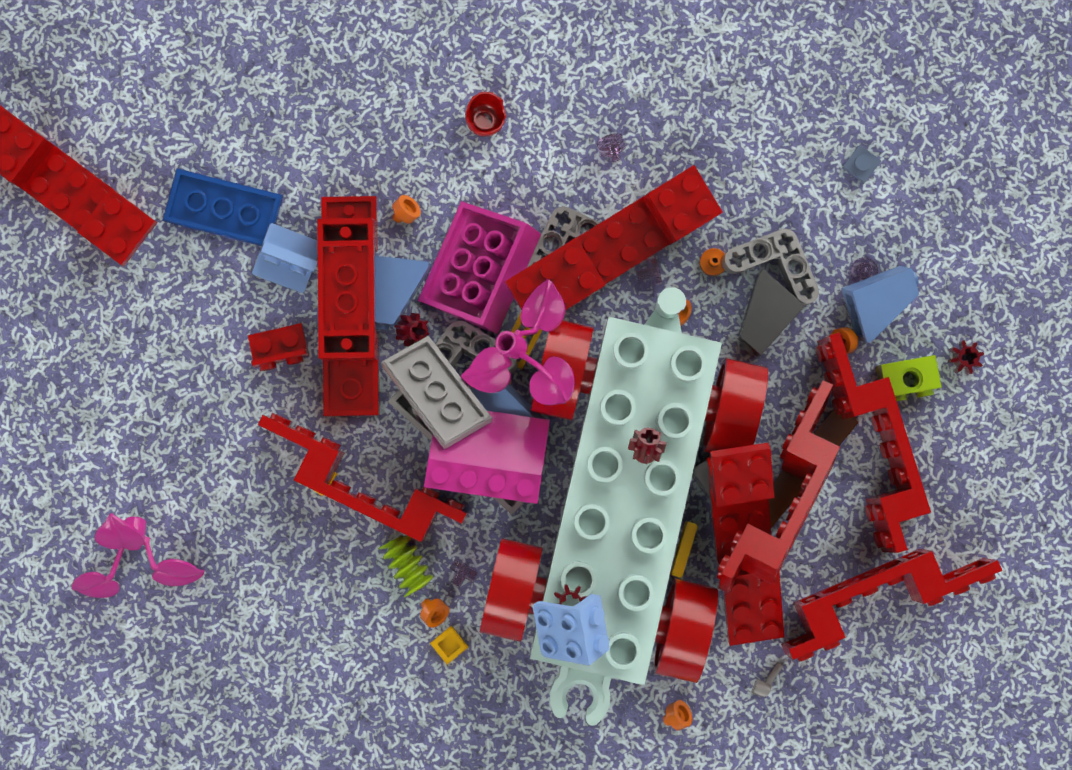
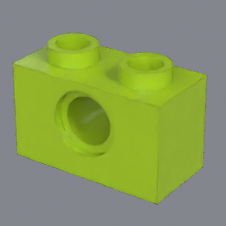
[876,355,942,401]

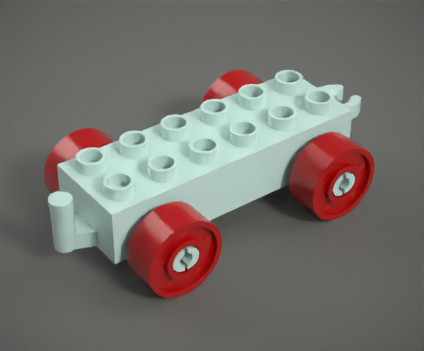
[480,287,768,726]

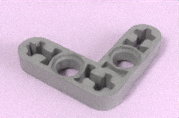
[527,206,600,267]
[721,229,819,305]
[435,321,518,374]

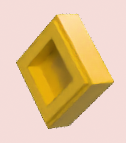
[430,625,469,665]

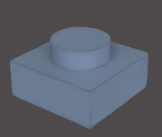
[842,145,881,184]

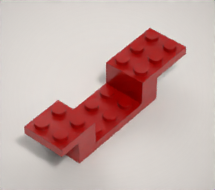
[0,105,158,266]
[504,165,723,310]
[317,196,380,417]
[816,332,931,553]
[717,380,840,594]
[258,413,468,542]
[706,443,784,646]
[781,549,1003,662]

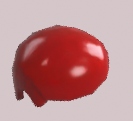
[465,92,507,137]

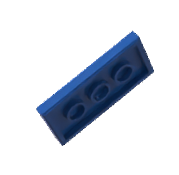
[162,168,283,246]

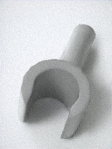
[751,663,783,697]

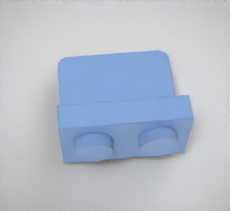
[533,594,610,666]

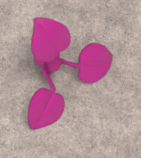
[461,280,575,405]
[71,513,205,598]

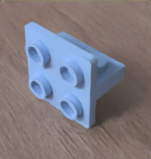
[252,223,318,293]

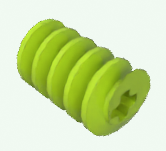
[378,535,433,597]

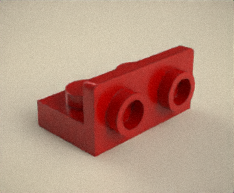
[247,323,309,371]

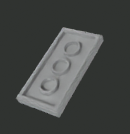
[382,336,492,450]

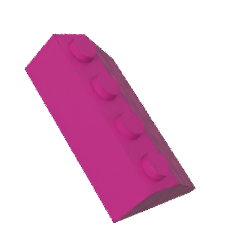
[418,201,541,334]
[424,411,550,504]

